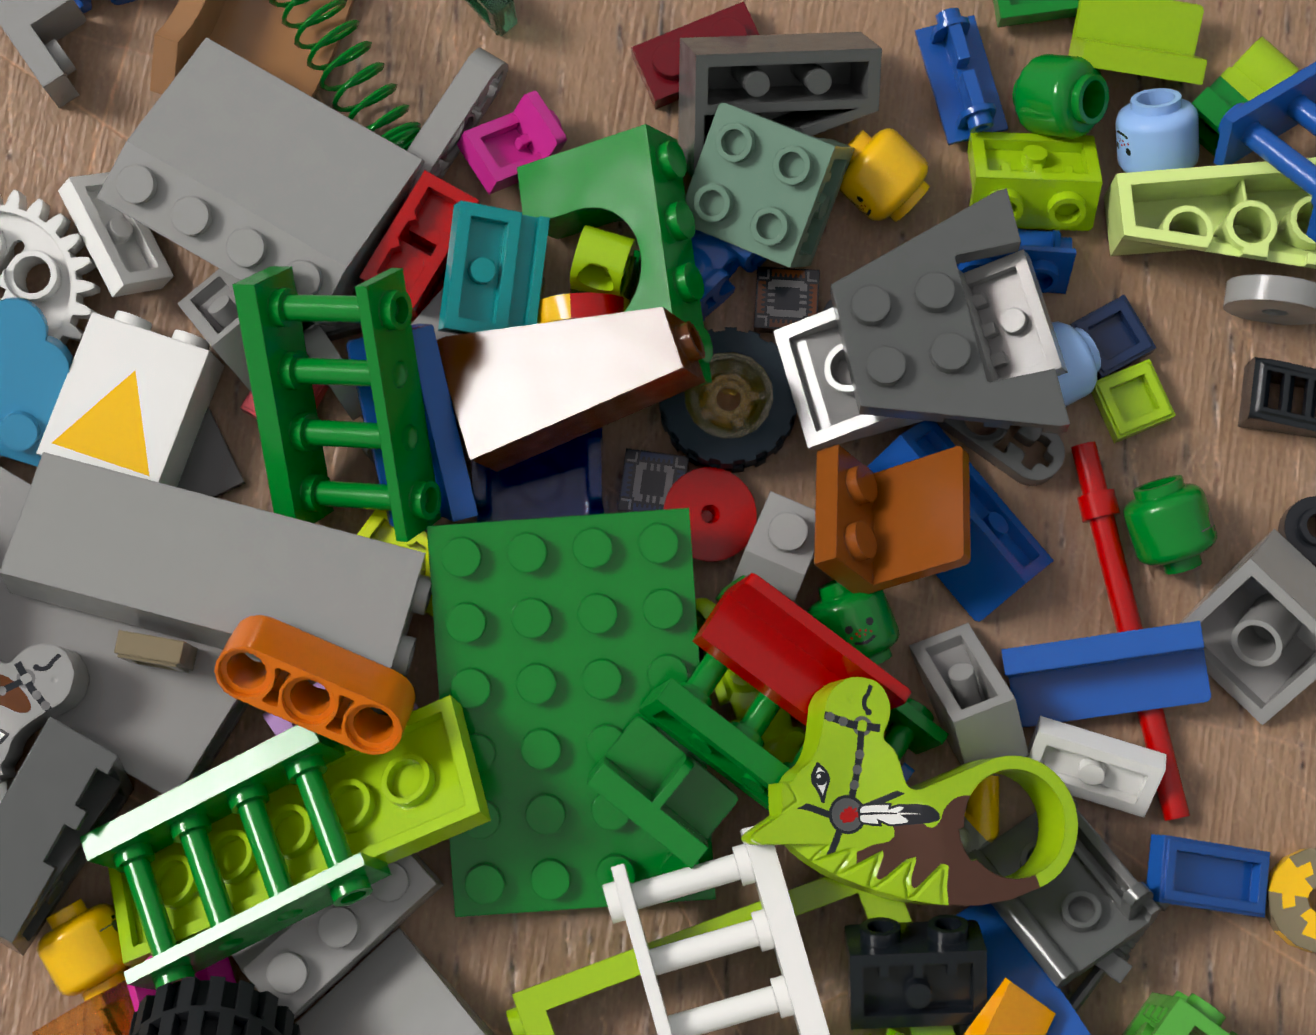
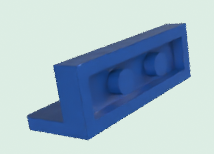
[346,323,478,527]
[867,421,1054,622]
[1001,621,1211,728]

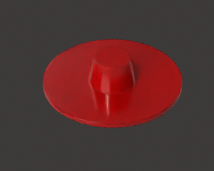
[663,467,757,562]

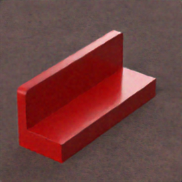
[692,573,912,726]

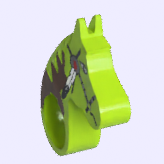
[741,677,1078,906]

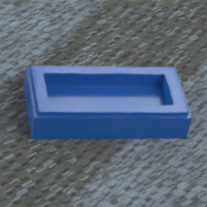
[1146,834,1270,918]

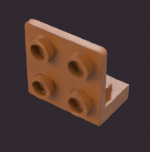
[814,444,971,594]

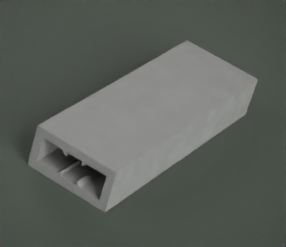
[0,452,432,676]

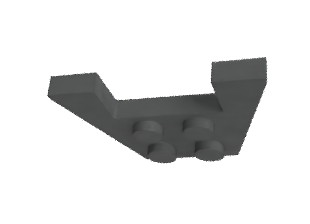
[830,189,1070,434]

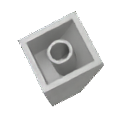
[1179,529,1316,725]

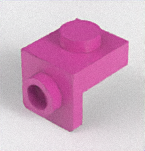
[456,91,567,195]

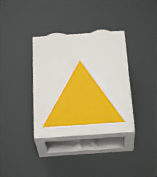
[36,311,224,487]

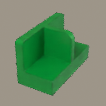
[587,716,738,869]

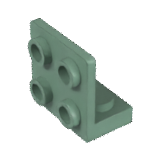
[685,103,855,268]

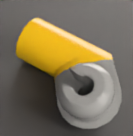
[959,775,999,854]

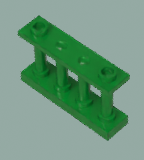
[232,266,441,542]
[638,575,949,811]
[80,725,392,990]

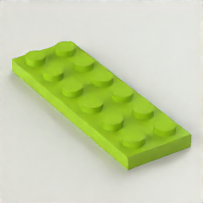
[108,695,491,968]

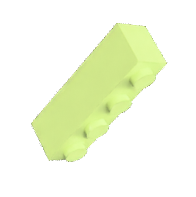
[1103,157,1316,269]

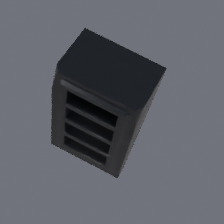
[1238,357,1316,438]

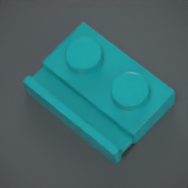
[438,200,550,335]

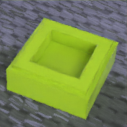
[1091,359,1176,444]

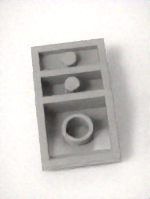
[773,250,1068,450]

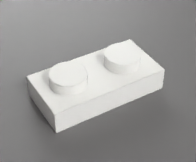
[58,172,174,297]
[1025,716,1166,818]

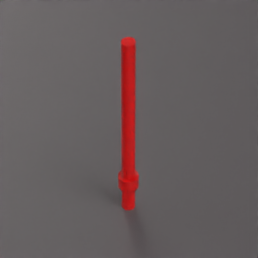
[1071,441,1190,821]

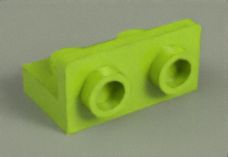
[967,131,1103,231]

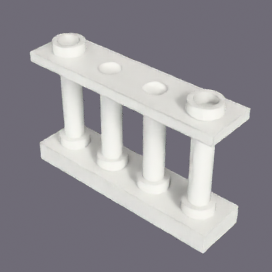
[602,825,830,1035]

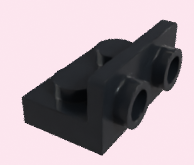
[844,915,987,1030]

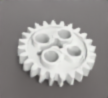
[0,190,100,344]

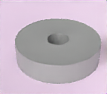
[1223,274,1316,325]
[303,324,363,421]

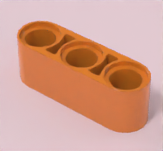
[214,615,416,755]

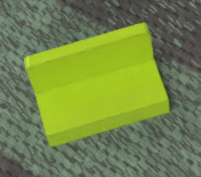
[1068,0,1208,85]

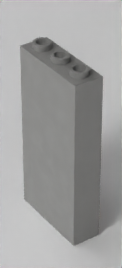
[0,467,262,794]

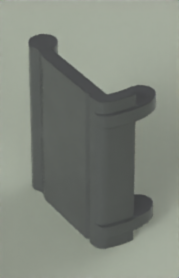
[967,795,1160,989]

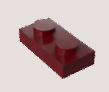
[631,1,759,109]

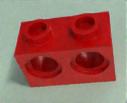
[359,170,480,322]

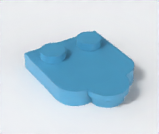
[0,297,73,467]

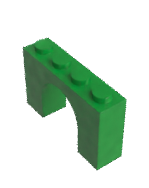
[517,124,713,388]

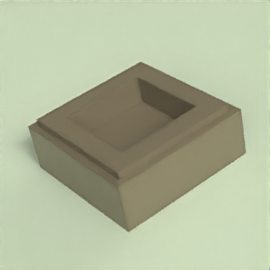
[114,630,198,673]

